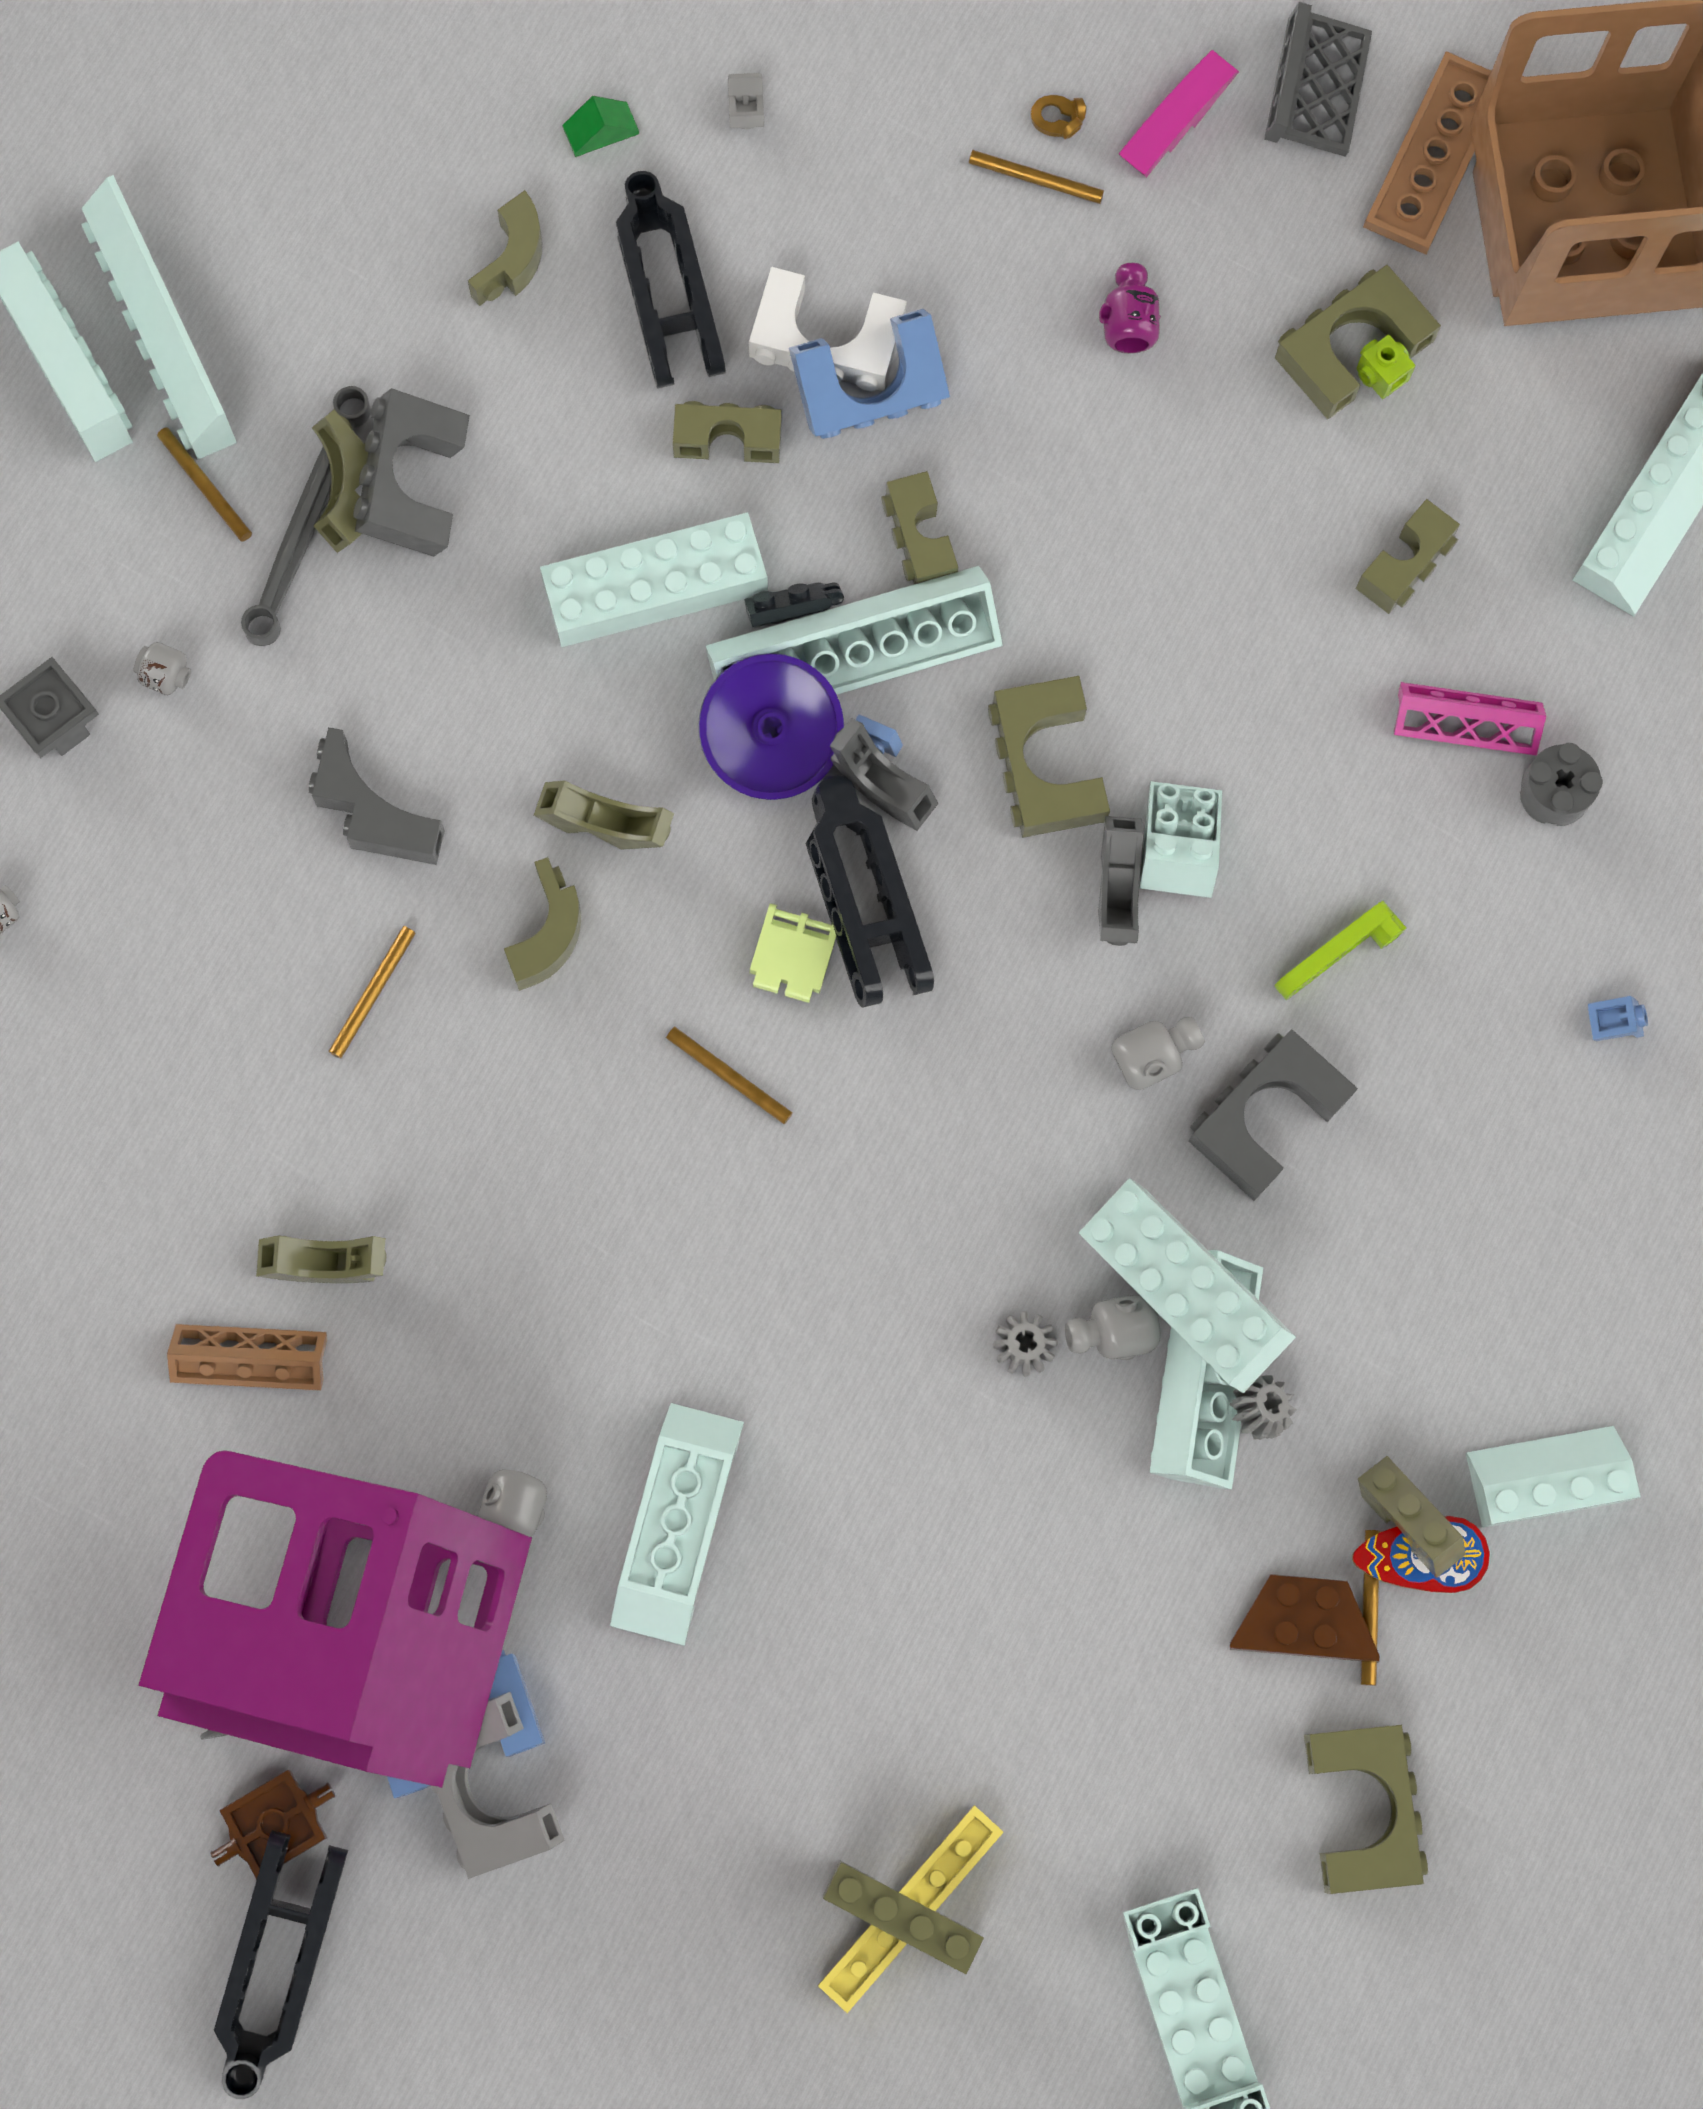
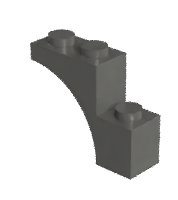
[1098,816,1143,946]

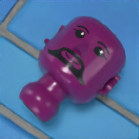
[1099,263,1161,354]

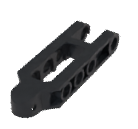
[616,171,726,389]
[805,775,934,1008]
[214,1830,348,2099]

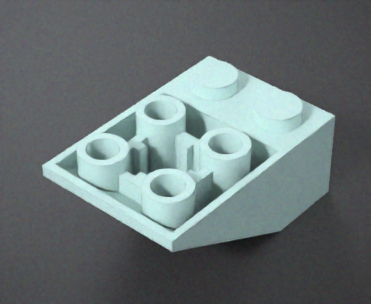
[1139,781,1222,898]

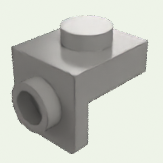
[728,73,764,129]

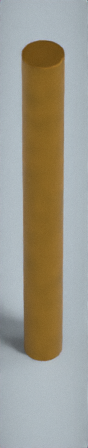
[969,150,1104,204]
[157,427,252,542]
[328,926,416,1059]
[666,1026,793,1124]
[1361,1530,1380,1686]

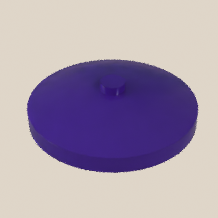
[698,654,844,800]

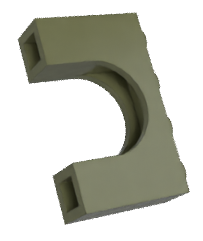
[1275,264,1441,419]
[988,676,1110,838]
[1304,1725,1428,1894]
[822,1860,984,1974]

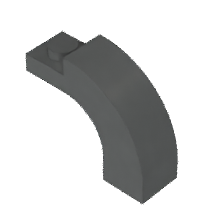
[830,718,939,831]

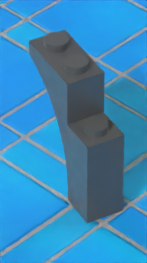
[309,727,444,865]

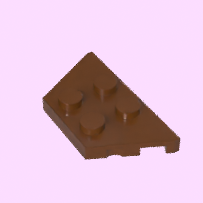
[1230,1574,1380,1663]

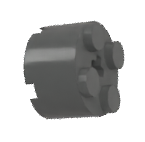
[1520,743,1603,826]

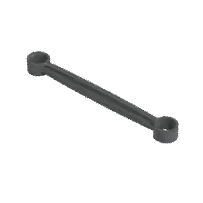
[241,386,371,646]

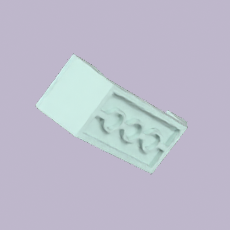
[610,1403,744,1646]
[1123,1888,1270,2109]

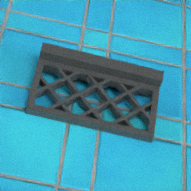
[1264,2,1372,157]

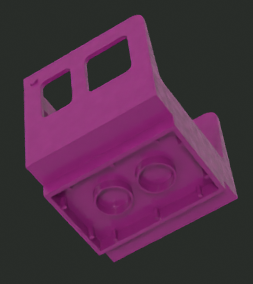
[138,1450,532,1788]

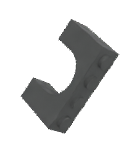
[353,388,470,557]
[1188,1029,1358,1201]

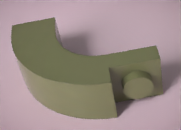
[504,857,581,991]
[256,1235,387,1283]

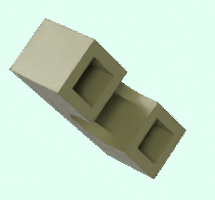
[673,401,782,463]
[881,471,959,584]
[1355,499,1460,614]
[1358,1456,1466,1578]

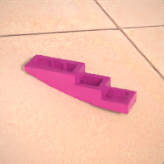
[1119,50,1239,178]

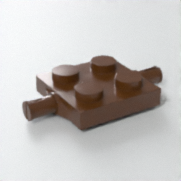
[210,1770,336,1880]

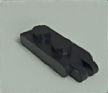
[744,582,844,627]

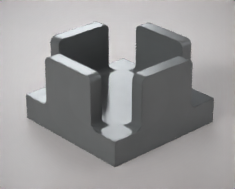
[0,657,99,759]

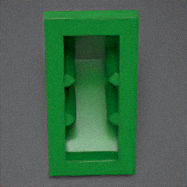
[562,96,639,157]

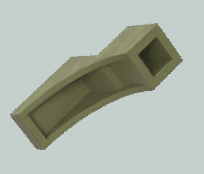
[312,409,368,553]
[533,780,674,850]

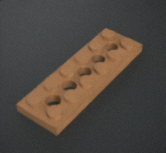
[1363,51,1491,255]

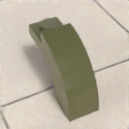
[467,190,542,306]

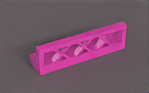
[1394,682,1546,756]

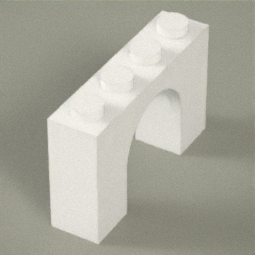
[749,267,907,391]

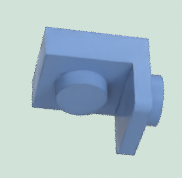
[856,714,903,757]
[1588,996,1648,1042]

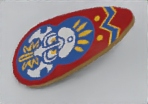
[1352,1516,1490,1593]

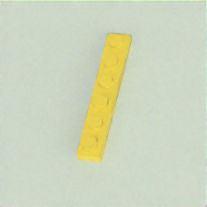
[818,1805,1004,2013]

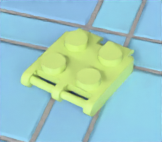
[749,903,836,1003]

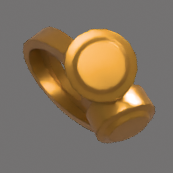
[1031,95,1086,140]

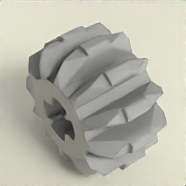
[993,1311,1058,1377]
[1229,1375,1297,1440]

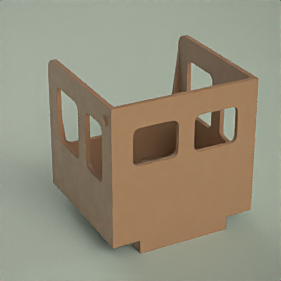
[1470,0,1703,326]

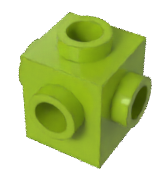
[1356,334,1416,400]

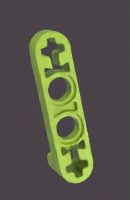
[1274,900,1407,1000]

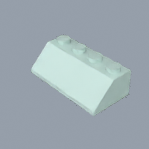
[1466,1426,1641,1528]

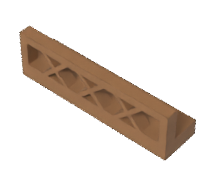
[167,1324,327,1390]

